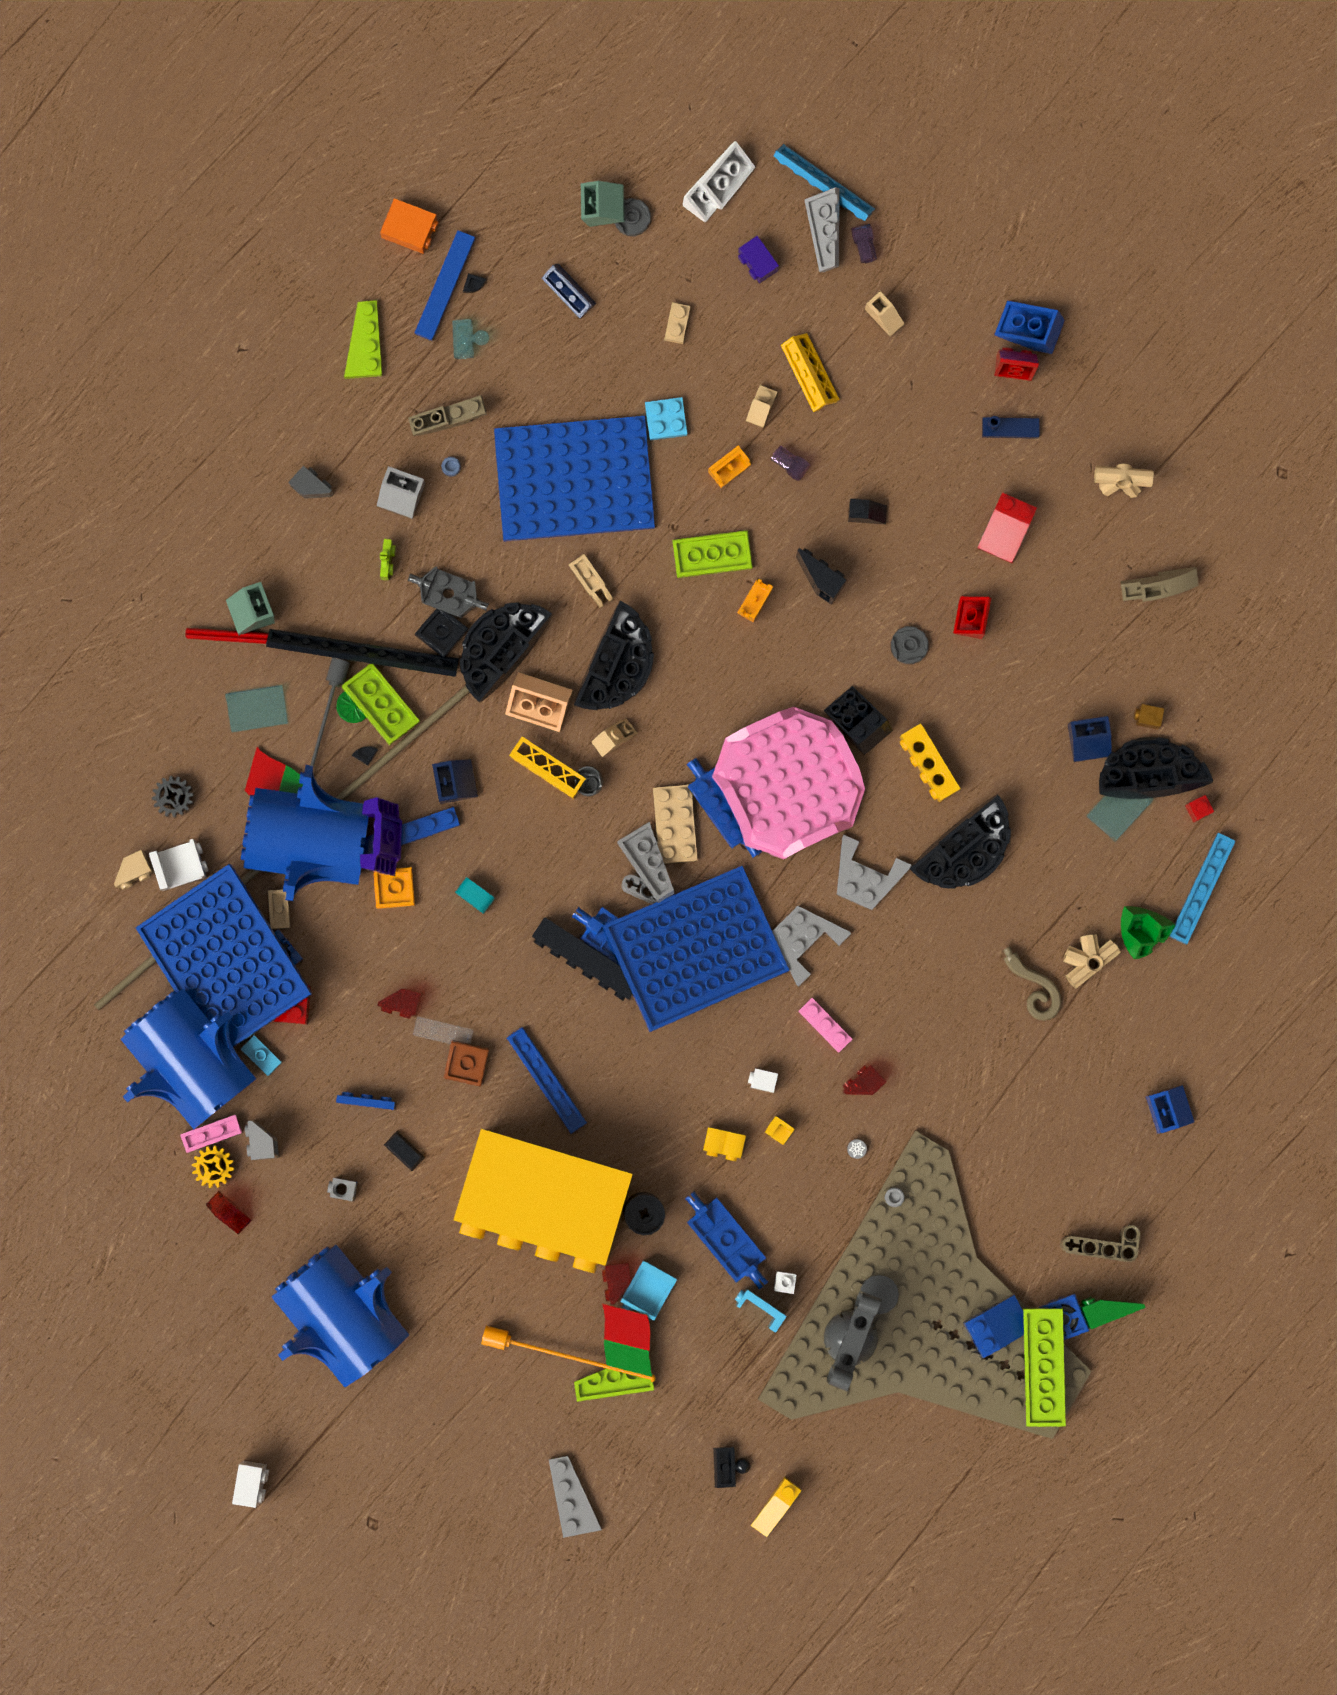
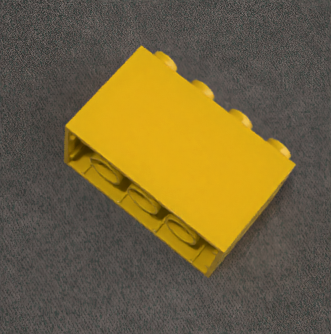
[454,1129,633,1274]

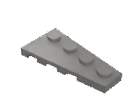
[805,187,839,273]
[617,822,674,903]
[549,1455,602,1538]

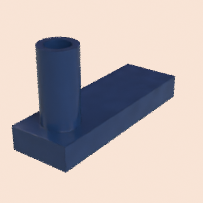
[982,416,1039,439]

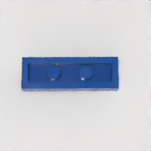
[336,1092,396,1110]

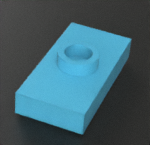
[241,1035,282,1076]

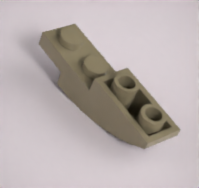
[408,395,487,436]
[1121,567,1199,602]

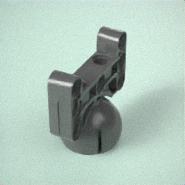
[824,1291,882,1391]

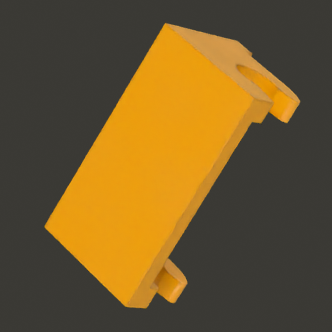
[708,445,751,488]
[737,579,773,623]

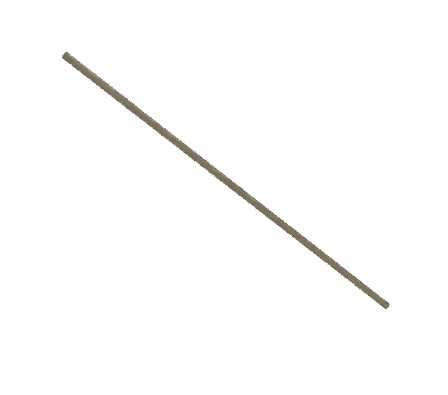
[94,686,469,1010]

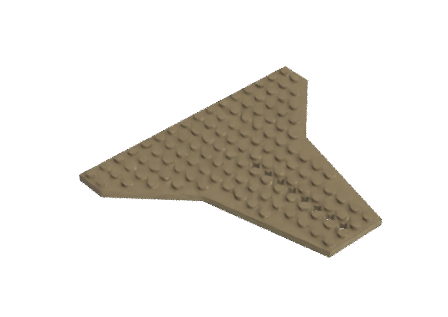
[758,1131,1091,1439]

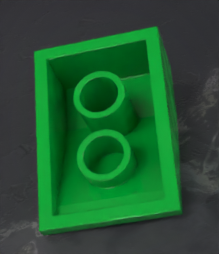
[1080,1297,1146,1329]

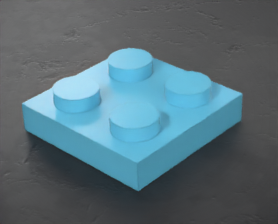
[645,397,687,441]

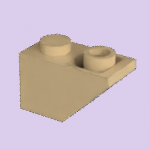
[865,291,904,337]
[592,718,637,757]
[114,850,153,890]

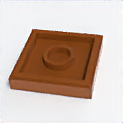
[443,1040,490,1087]

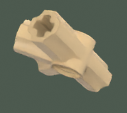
[1094,464,1154,498]
[1063,934,1121,989]

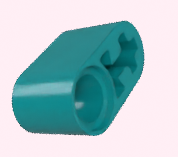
[455,877,495,914]

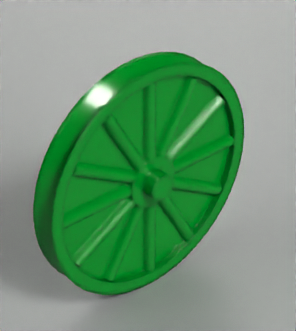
[336,691,366,723]

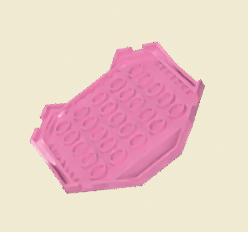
[712,707,865,860]

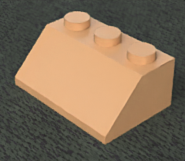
[505,672,573,732]

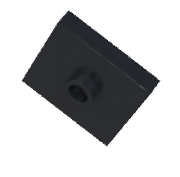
[415,609,469,658]

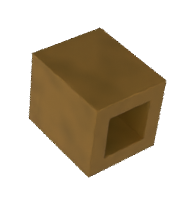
[1134,704,1164,730]

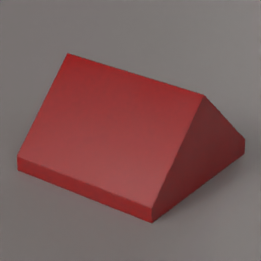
[953,596,991,639]

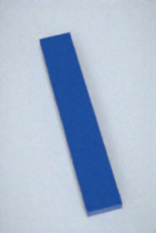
[415,231,475,341]
[507,1027,587,1134]

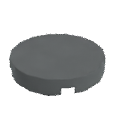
[614,198,651,236]
[891,626,928,664]
[860,1275,899,1314]

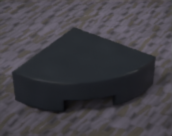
[463,273,487,293]
[352,746,378,766]

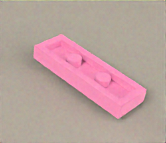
[798,998,852,1053]
[180,1115,242,1153]

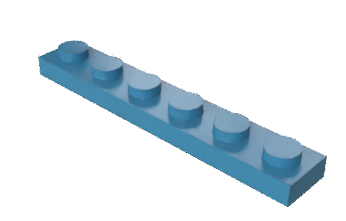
[773,144,875,221]
[1169,833,1235,945]

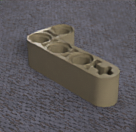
[1060,1225,1140,1262]

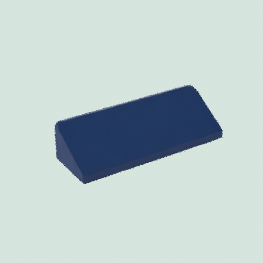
[541,264,596,319]

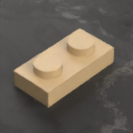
[664,302,690,344]
[268,890,290,929]

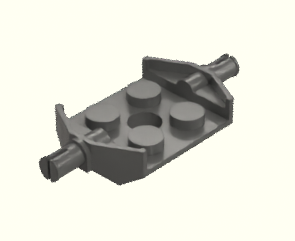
[408,567,489,618]

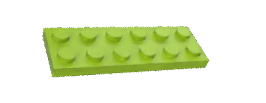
[1023,1308,1066,1427]

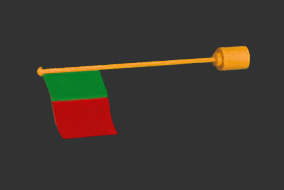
[481,1303,656,1382]

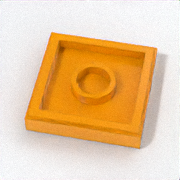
[373,867,415,909]

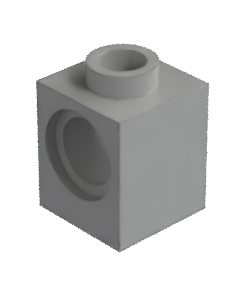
[327,1178,358,1201]

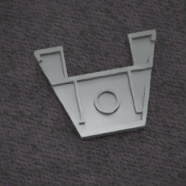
[837,835,911,910]
[772,906,851,987]

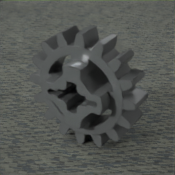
[152,776,194,818]

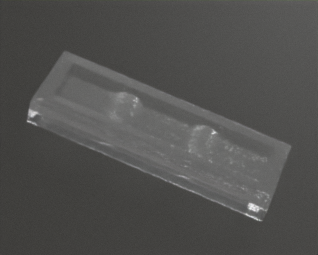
[413,1016,474,1044]

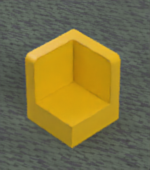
[765,1116,795,1145]

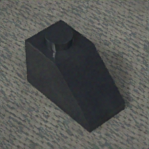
[848,499,887,525]

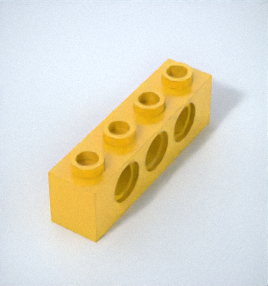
[899,724,960,802]

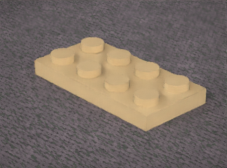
[653,785,698,864]

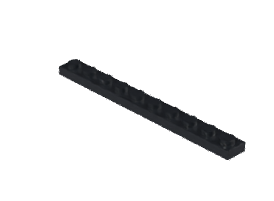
[266,629,459,677]

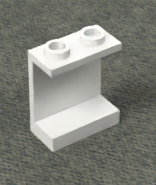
[149,839,208,891]

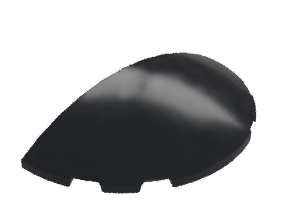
[574,601,654,710]
[460,602,553,703]
[1099,737,1213,799]
[909,794,1011,889]

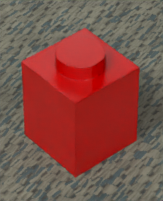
[1185,795,1214,823]

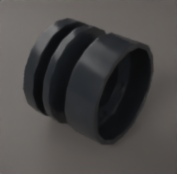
[623,1192,665,1236]

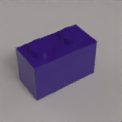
[738,236,779,283]

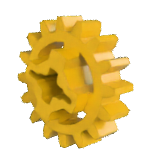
[192,1146,235,1188]

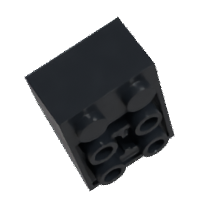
[796,548,846,605]
[824,686,893,755]

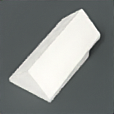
[683,141,755,222]

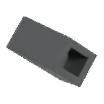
[288,466,333,499]

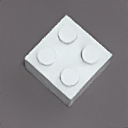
[232,1461,269,1508]

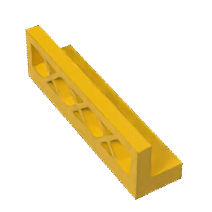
[781,333,840,412]
[509,737,586,799]

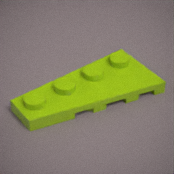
[344,300,382,379]
[574,1368,654,1402]

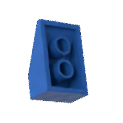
[995,301,1065,354]
[963,1295,1024,1358]

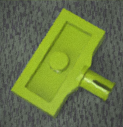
[380,539,396,581]

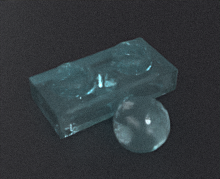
[452,319,489,359]

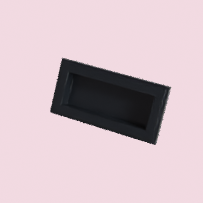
[384,1131,425,1171]

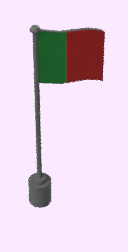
[245,658,350,796]

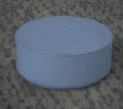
[441,457,461,477]

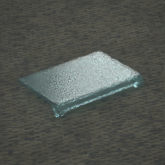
[225,685,288,732]
[1086,796,1153,842]

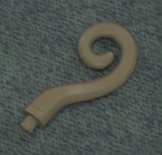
[1003,947,1062,1021]

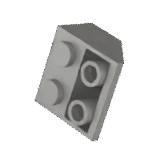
[377,466,425,519]
[245,1121,279,1160]

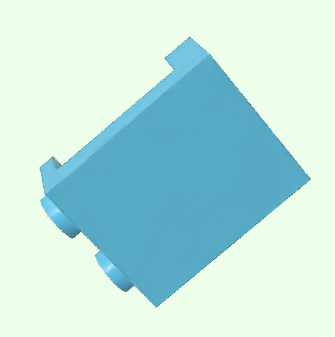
[620,1260,677,1321]
[735,1288,787,1333]

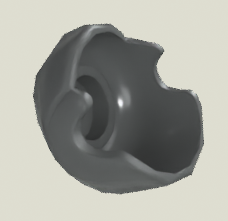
[574,766,604,797]

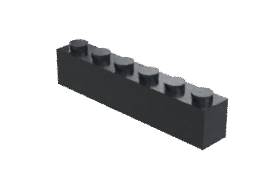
[532,917,633,1001]

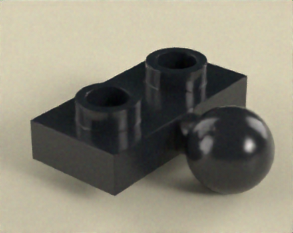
[713,1447,750,1488]

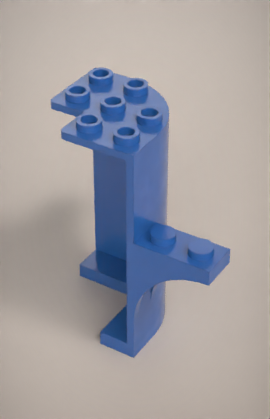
[241,765,369,901]
[121,989,256,1129]
[271,1245,409,1387]

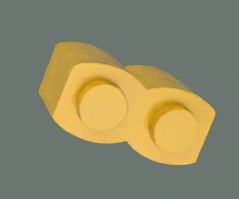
[703,1127,746,1161]

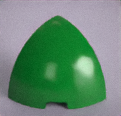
[1121,906,1175,959]

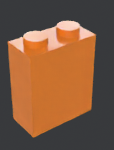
[380,198,439,254]

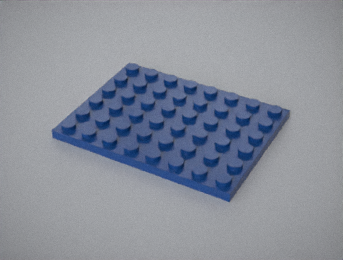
[494,416,655,542]
[136,864,313,1047]
[602,866,790,1032]

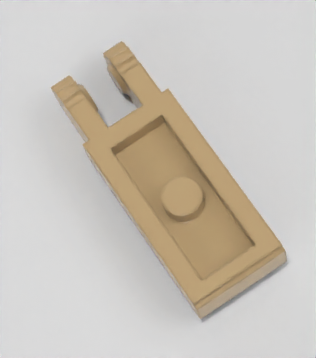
[569,554,613,608]

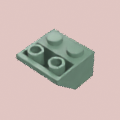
[581,181,625,227]
[226,582,275,635]

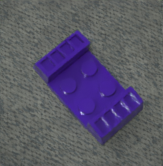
[360,797,402,876]

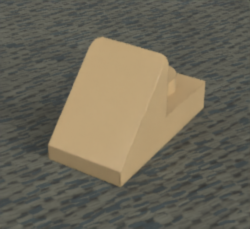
[746,385,777,428]

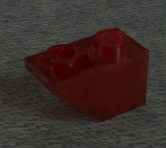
[377,989,422,1019]
[842,1065,887,1095]
[205,1191,252,1234]
[602,1262,631,1305]

